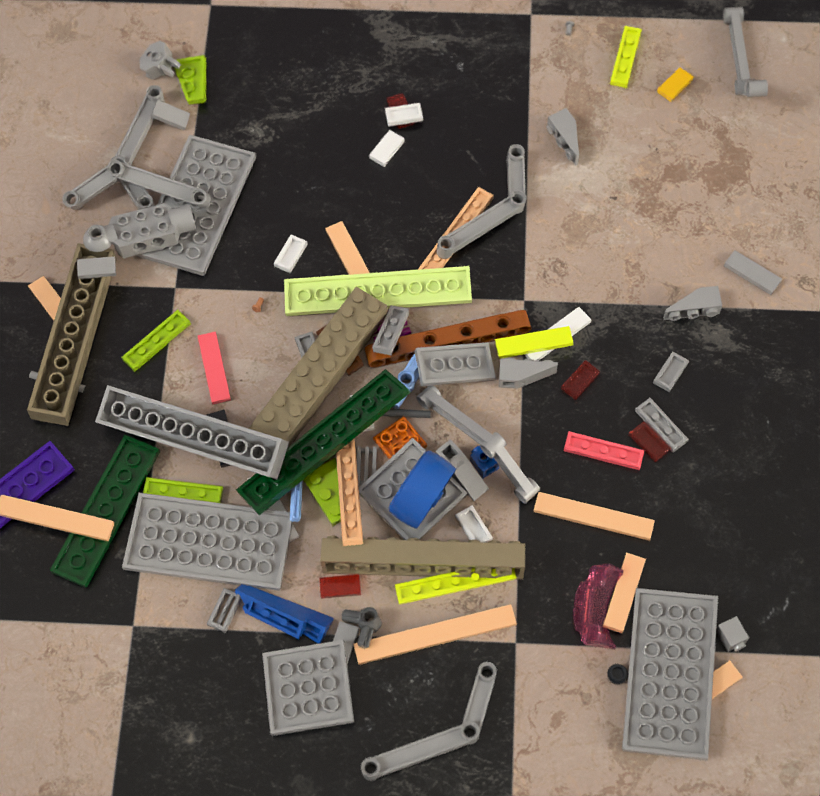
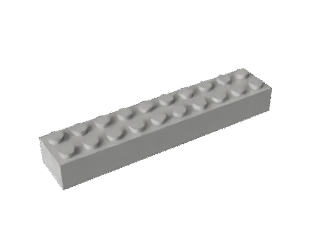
[95,385,289,479]

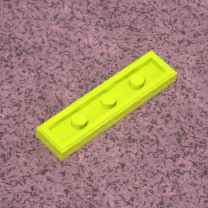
[610,26,642,88]
[495,326,574,359]

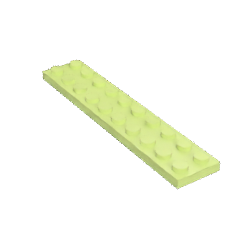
[284,266,472,316]

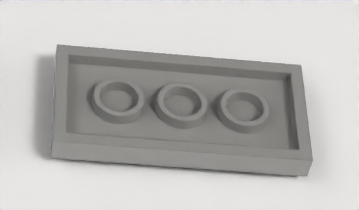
[414,342,496,386]

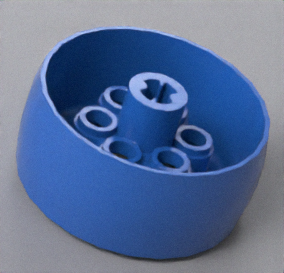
[388,450,456,529]

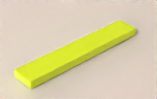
[395,567,517,605]

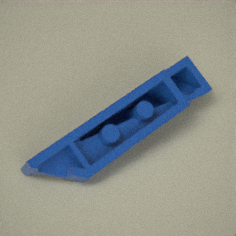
[235,584,334,644]

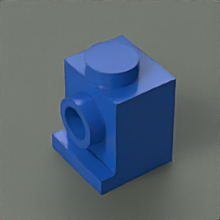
[470,445,499,479]

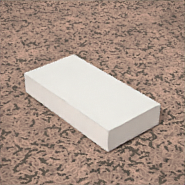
[385,103,423,126]
[369,130,404,166]
[274,235,307,273]
[455,506,493,543]

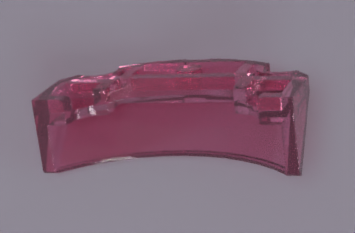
[573,564,624,650]

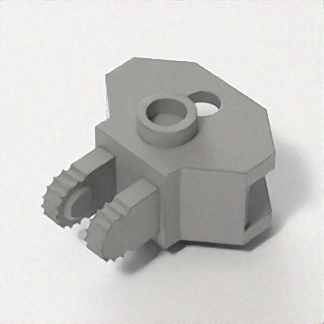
[140,41,181,80]

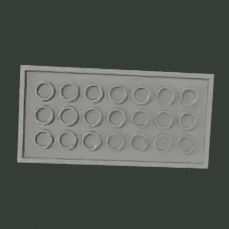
[136,135,256,276]
[122,493,293,591]
[622,588,718,761]

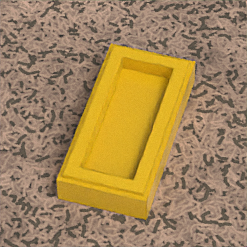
[657,67,693,102]

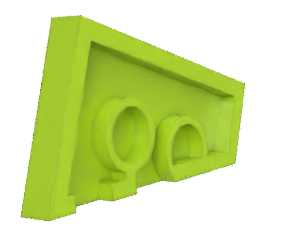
[174,55,206,105]
[303,458,341,526]

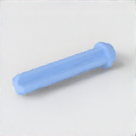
[290,481,303,522]

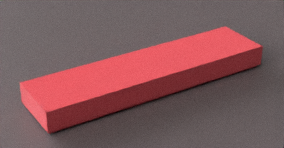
[198,331,231,405]
[564,431,644,470]

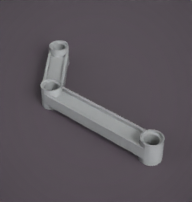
[723,7,768,97]
[110,85,165,210]
[436,144,526,259]
[62,160,211,210]
[416,385,540,503]
[361,662,497,781]

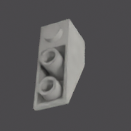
[546,108,579,166]
[663,286,722,321]
[499,358,558,389]
[436,439,489,501]

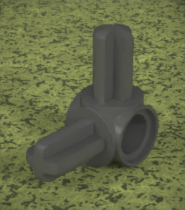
[342,607,382,649]

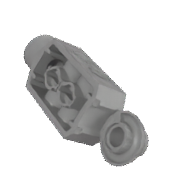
[83,203,196,259]

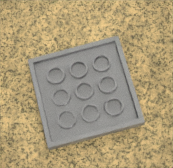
[359,438,468,540]
[262,640,354,736]

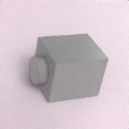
[716,616,749,652]

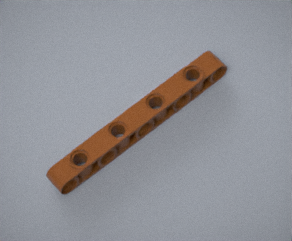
[364,310,532,368]

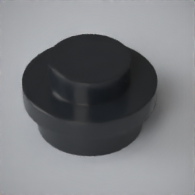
[607,664,628,685]

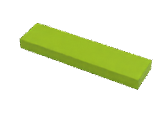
[121,310,191,372]
[143,477,224,503]

